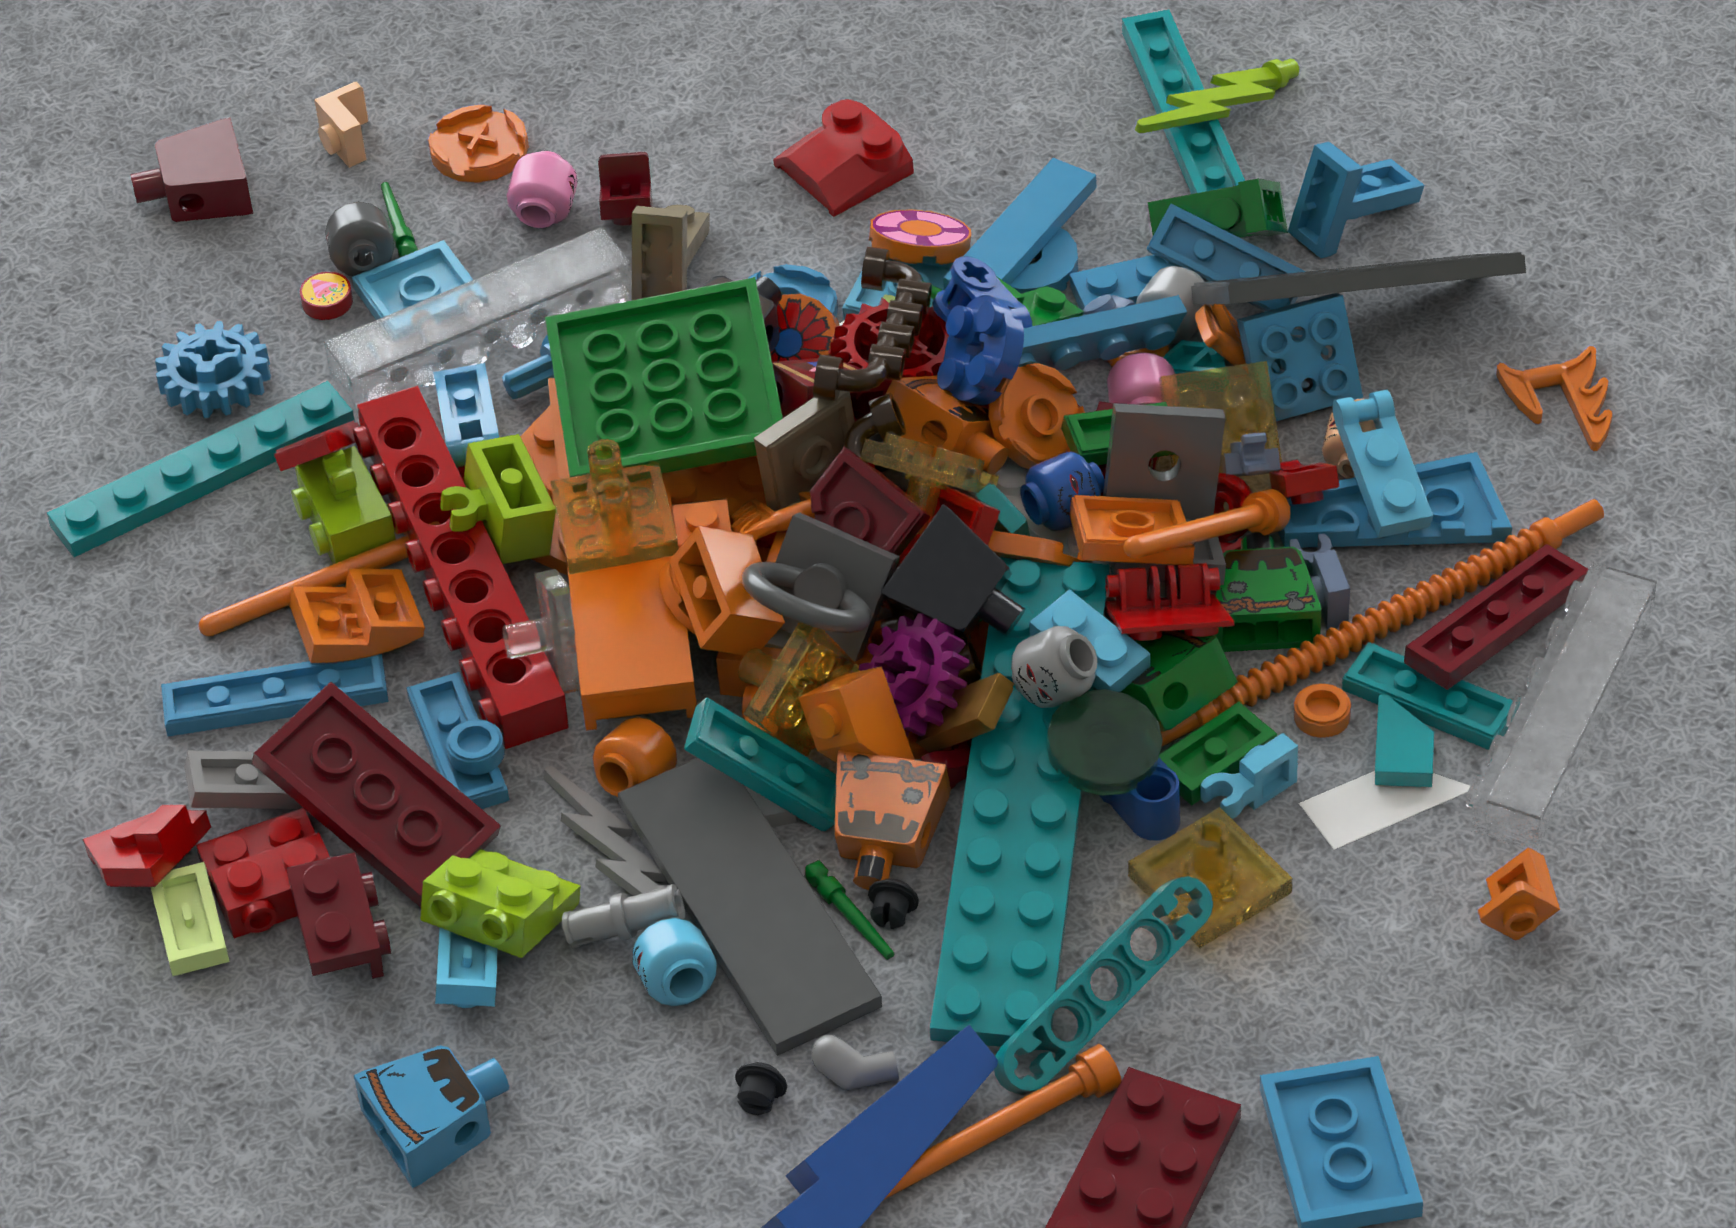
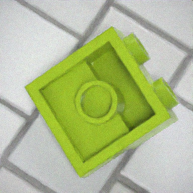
[420,849,581,958]

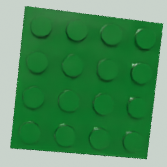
[545,277,783,490]

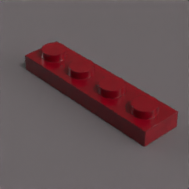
[1404,544,1590,690]

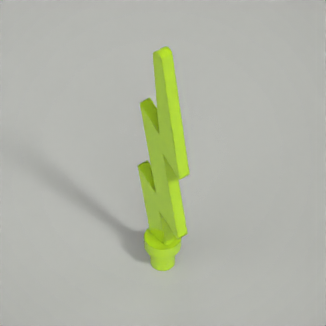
[1135,58,1299,133]

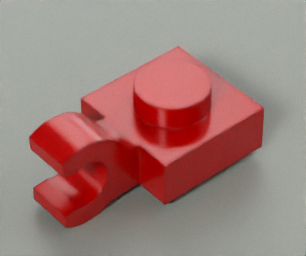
[1269,459,1340,504]

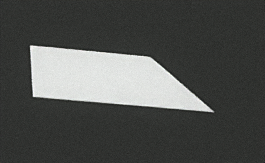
[1299,771,1476,850]

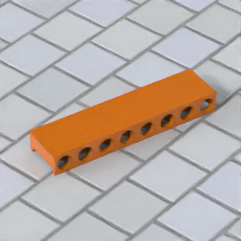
[548,378,697,731]

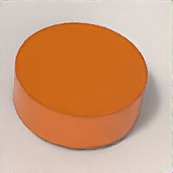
[1294,684,1351,738]

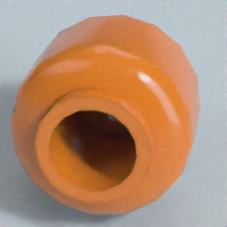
[593,717,677,797]

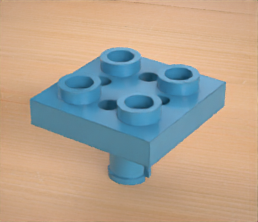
[1237,293,1363,424]

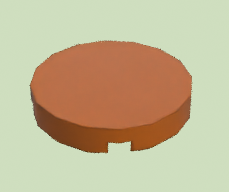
[988,363,1085,469]

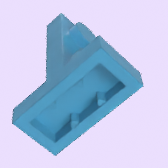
[1288,142,1425,258]

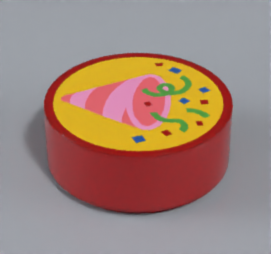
[300,272,353,320]

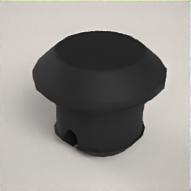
[868,878,919,929]
[735,1062,788,1115]

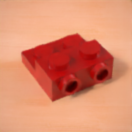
[196,808,331,939]

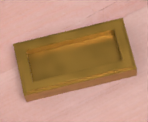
[916,673,1014,753]

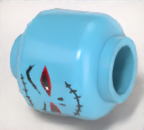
[632,918,717,1006]

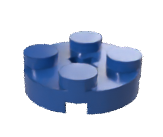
[937,295,1024,406]

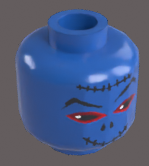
[1020,452,1105,531]

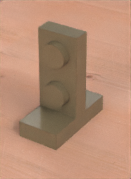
[632,205,710,300]

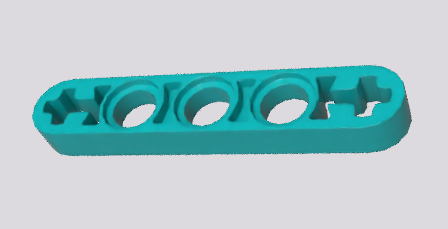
[994,876,1213,1094]

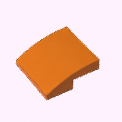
[289,568,425,663]

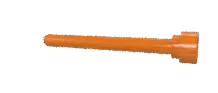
[1124,489,1290,559]
[199,521,440,636]
[884,1044,1122,1200]

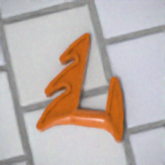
[1195,304,1248,374]
[1496,346,1613,451]
[731,491,815,541]

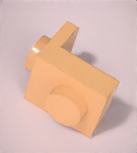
[315,82,368,168]

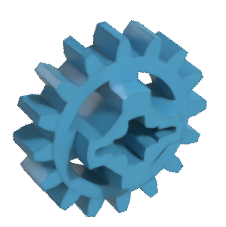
[155,321,271,418]

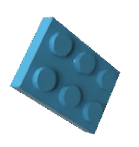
[1260,1056,1423,1228]

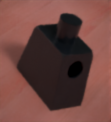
[881,504,1025,638]

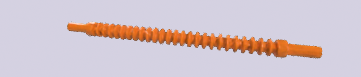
[1140,499,1604,751]

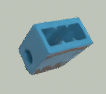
[354,1045,509,1188]

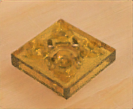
[860,433,999,535]
[738,623,859,757]
[1128,807,1293,948]

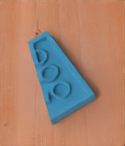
[1278,452,1512,548]

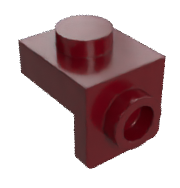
[598,152,652,226]

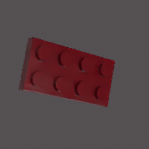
[252,682,501,908]
[1045,1067,1241,1228]

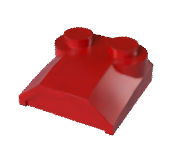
[773,99,914,217]

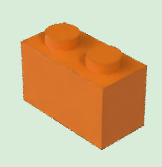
[669,526,785,657]

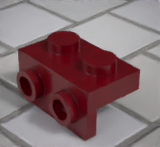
[287,852,391,979]

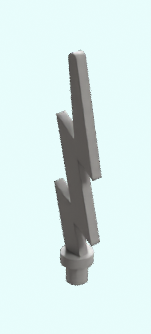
[544,766,685,920]

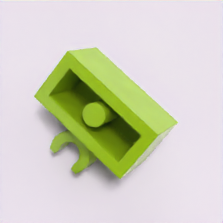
[440,434,556,564]
[291,446,396,564]

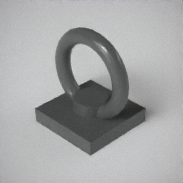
[742,512,900,662]

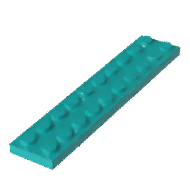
[930,557,1110,1051]

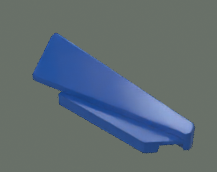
[761,1025,998,1228]

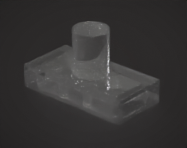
[503,569,580,694]

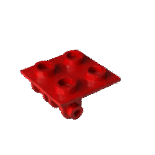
[1105,563,1234,641]

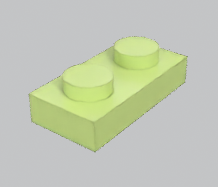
[151,862,230,976]

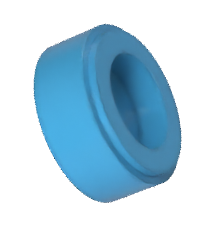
[446,719,505,775]

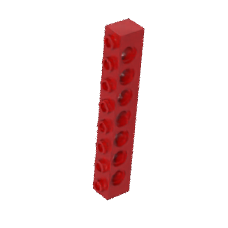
[353,385,569,749]

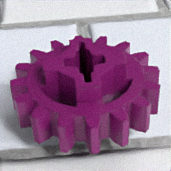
[858,613,969,737]

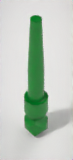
[381,182,418,257]
[804,860,895,960]

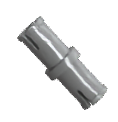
[562,884,685,949]

